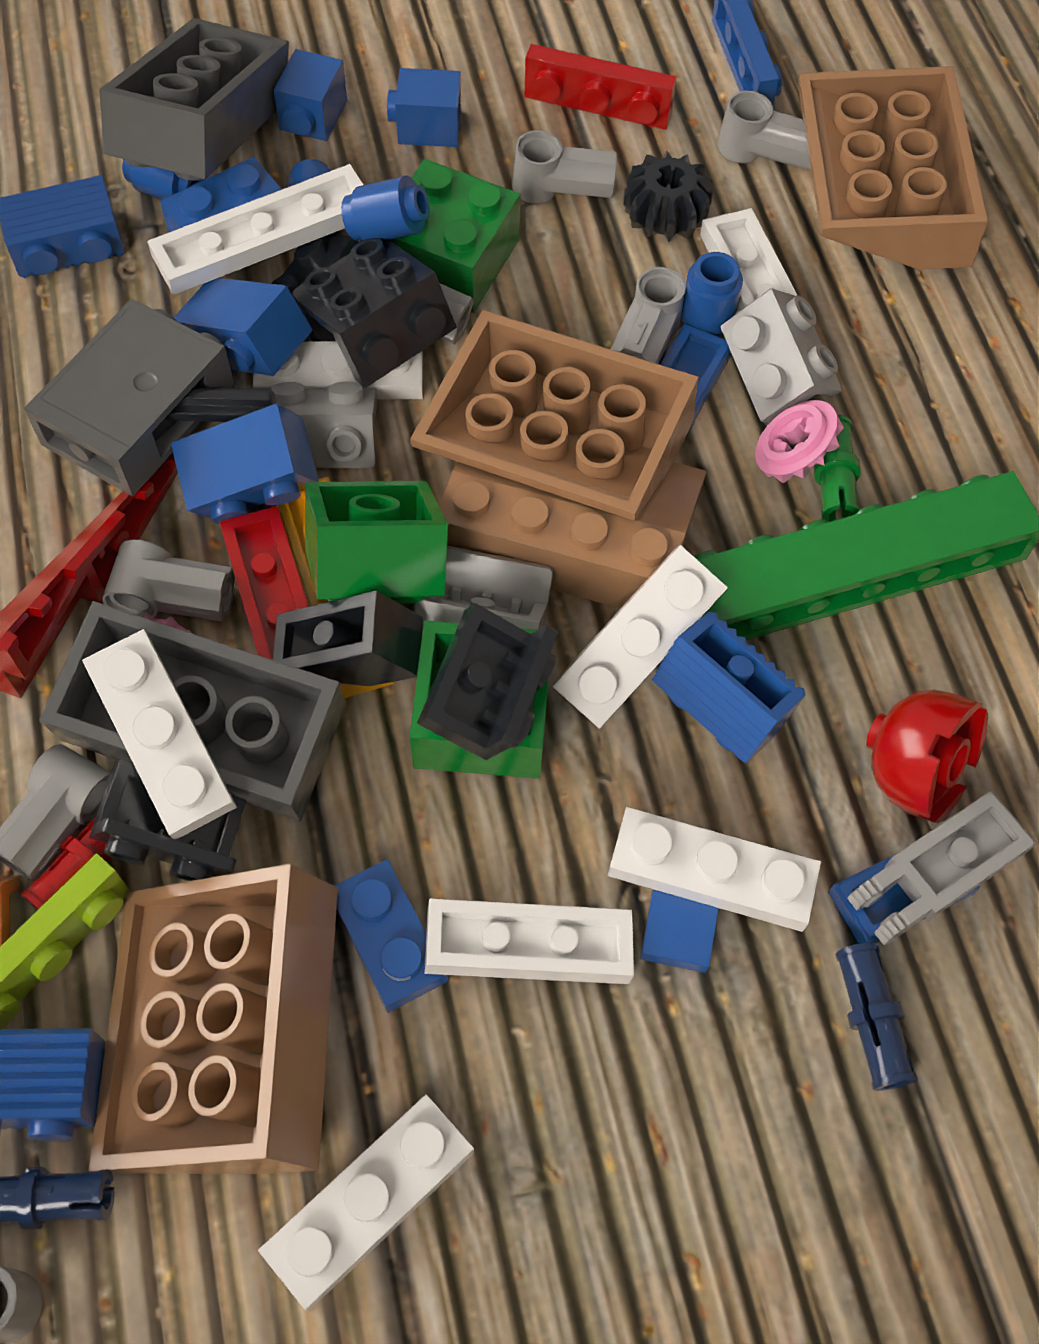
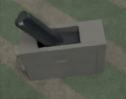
[24,299,276,496]

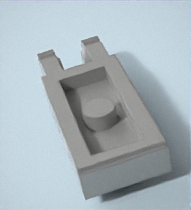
[847,791,1037,945]

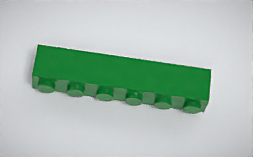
[694,471,1039,640]

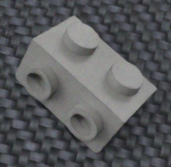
[720,288,842,423]
[270,382,377,468]
[415,546,554,630]

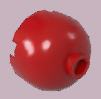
[866,689,988,823]

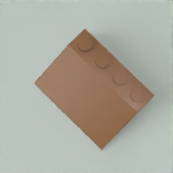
[797,66,988,269]
[410,310,699,521]
[439,462,707,608]
[89,864,338,1174]

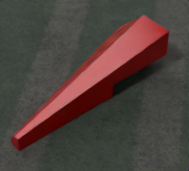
[0,453,178,698]

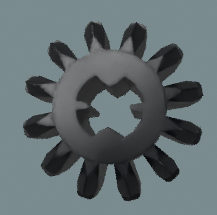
[623,150,713,243]

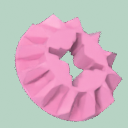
[755,400,844,483]

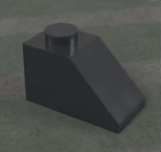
[273,591,423,686]

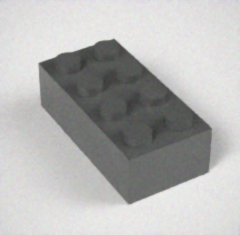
[99,18,289,180]
[39,601,346,822]

